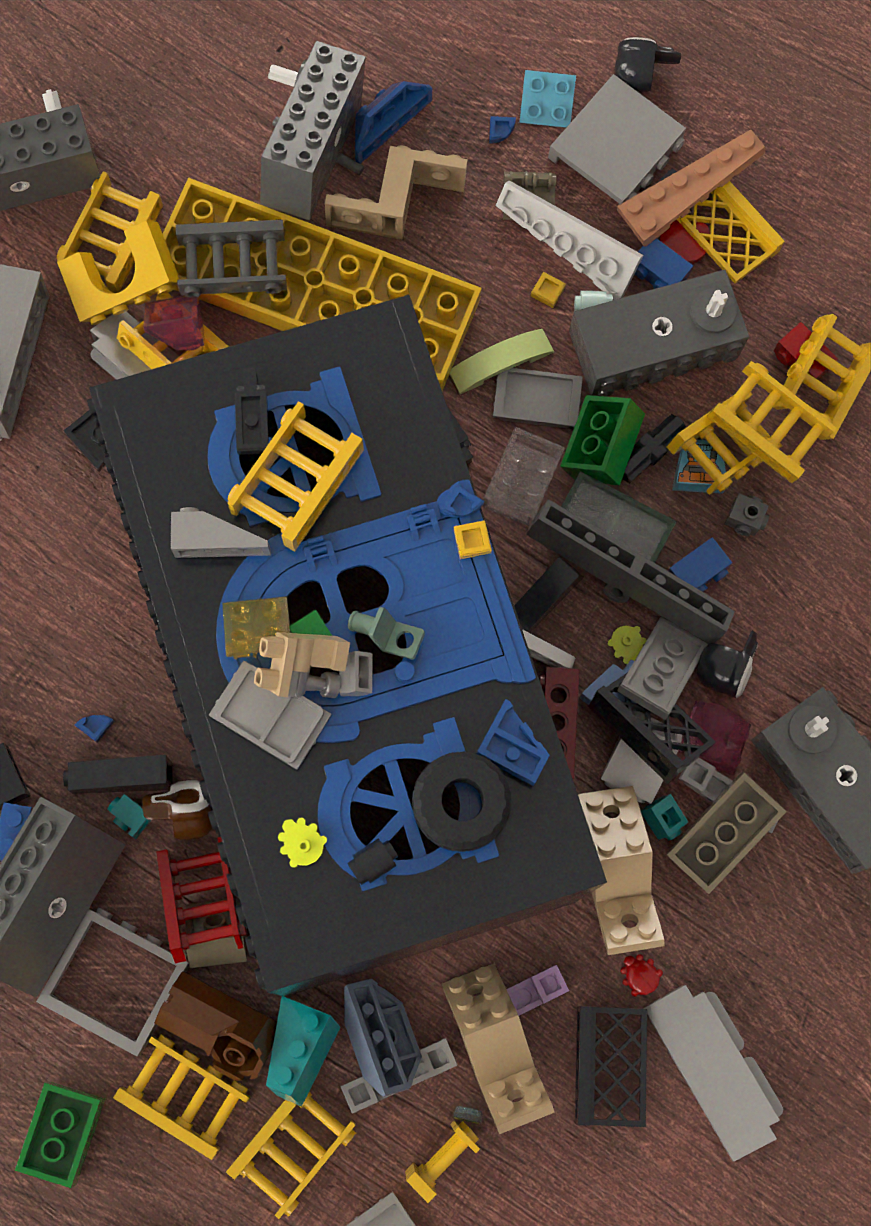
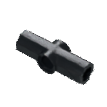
[622,414,686,484]

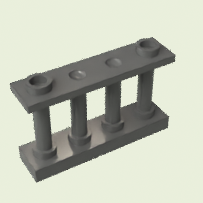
[176,220,287,298]

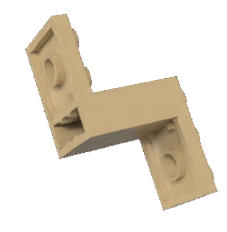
[325,146,468,239]
[578,786,664,955]
[442,964,555,1134]

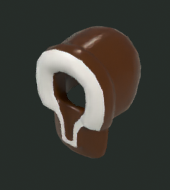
[142,780,213,840]

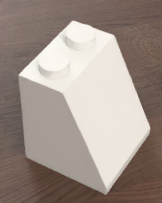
[601,711,682,803]

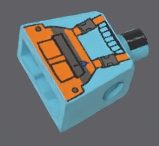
[672,437,726,493]

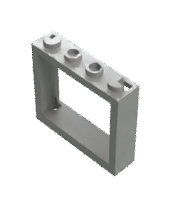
[36,907,189,1057]

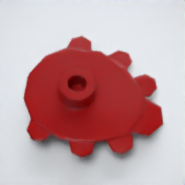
[620,954,663,997]

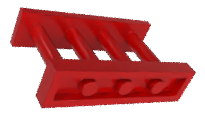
[156,837,247,964]

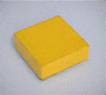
[531,272,566,308]
[453,520,492,559]

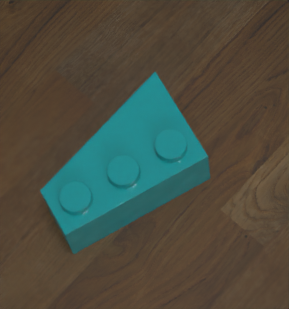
[266,996,341,1107]

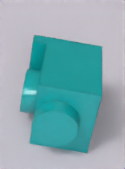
[107,794,152,839]
[640,794,688,841]

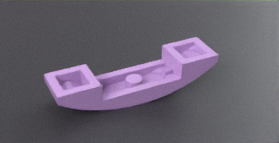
[506,965,569,1016]

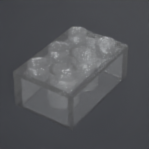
[482,427,565,527]

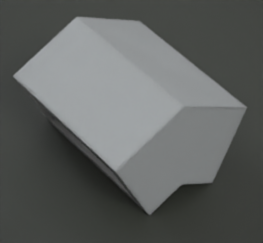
[339,651,372,696]

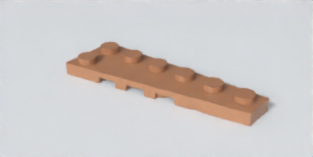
[617,130,765,247]

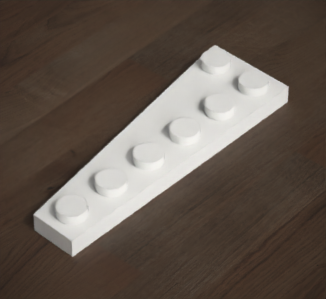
[496,181,644,300]

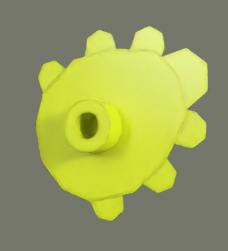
[608,625,647,664]
[278,818,327,868]

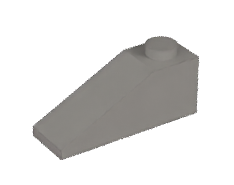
[171,507,271,558]

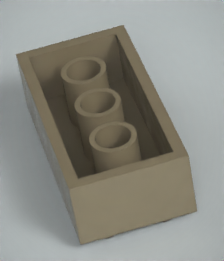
[666,771,787,894]

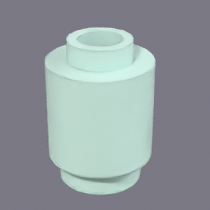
[574,291,613,311]

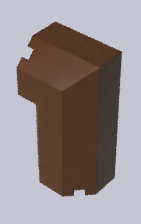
[154,971,277,1081]

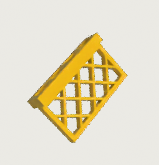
[677,181,785,284]

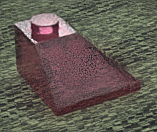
[143,295,205,351]

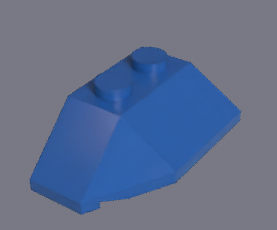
[355,81,432,164]

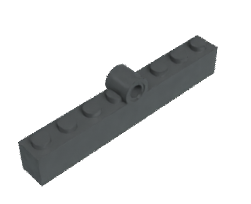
[526,499,735,644]

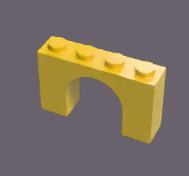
[57,220,180,325]

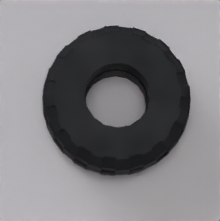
[412,751,512,852]

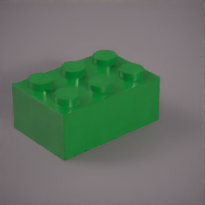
[560,395,645,486]
[15,1082,105,1188]

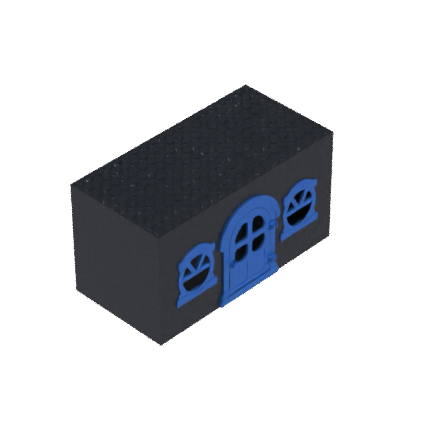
[87,295,607,997]

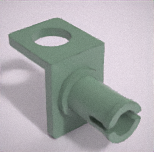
[348,607,425,660]

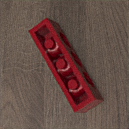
[539,667,579,779]

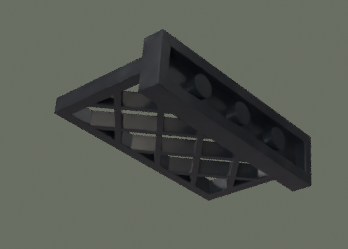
[588,672,716,784]
[575,1006,647,1127]

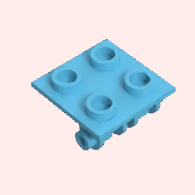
[519,70,576,128]

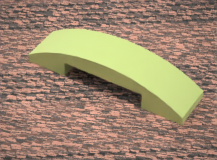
[449,329,554,394]

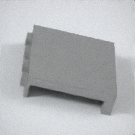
[548,74,686,211]

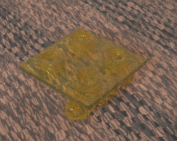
[222,597,290,660]

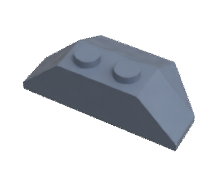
[344,979,422,1097]

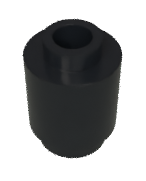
[347,838,398,885]

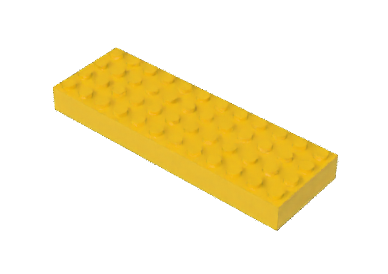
[163,178,482,391]

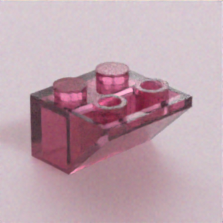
[678,701,751,776]

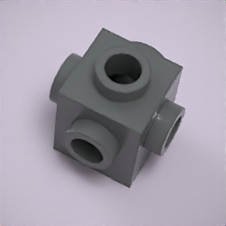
[725,493,770,536]

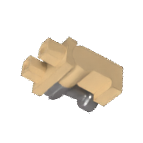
[254,632,350,698]

